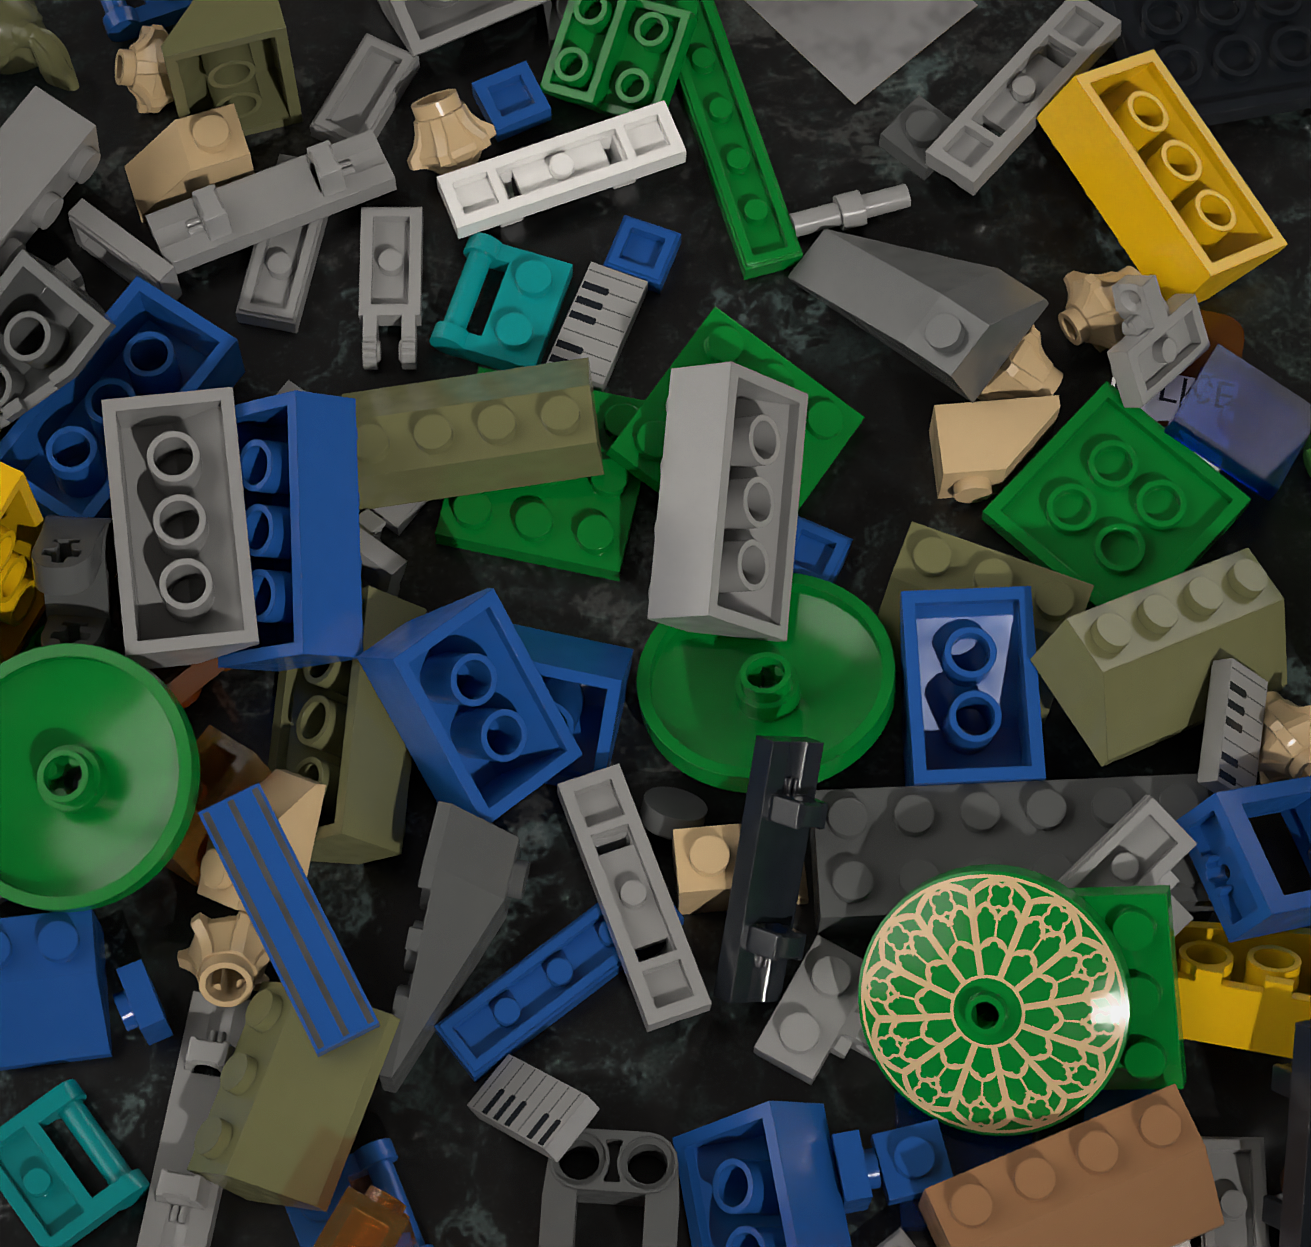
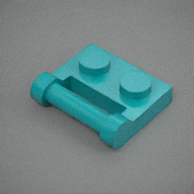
[429,232,573,370]
[0,1079,150,1247]

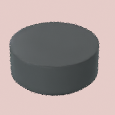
[639,786,708,840]

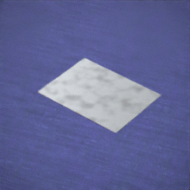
[744,0,977,105]

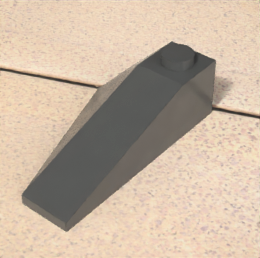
[788,229,1049,403]
[0,249,116,430]
[379,801,530,1093]

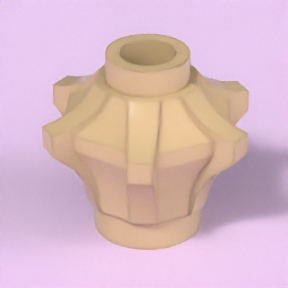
[115,24,174,114]
[407,89,497,175]
[1058,266,1142,353]
[977,324,1063,401]
[1258,691,1311,784]
[177,910,270,1007]

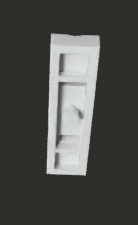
[437,100,686,239]

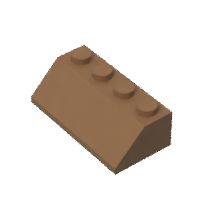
[918,1084,1225,1247]

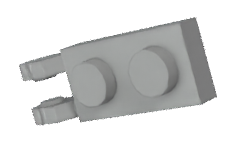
[358,207,424,370]

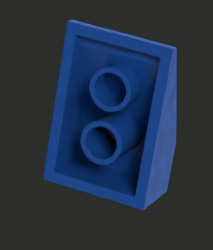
[900,586,1046,786]

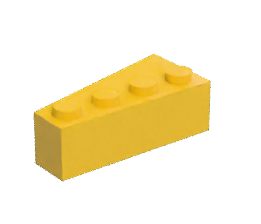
[1175,921,1311,1059]

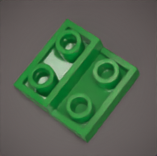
[540,0,698,117]

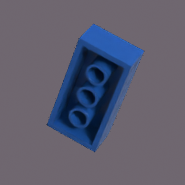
[0,276,245,519]
[218,390,364,671]

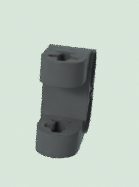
[31,515,122,649]
[539,1128,679,1247]

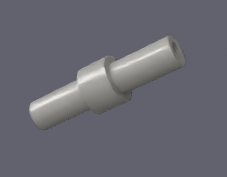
[789,183,911,237]

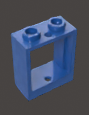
[1176,776,1311,943]

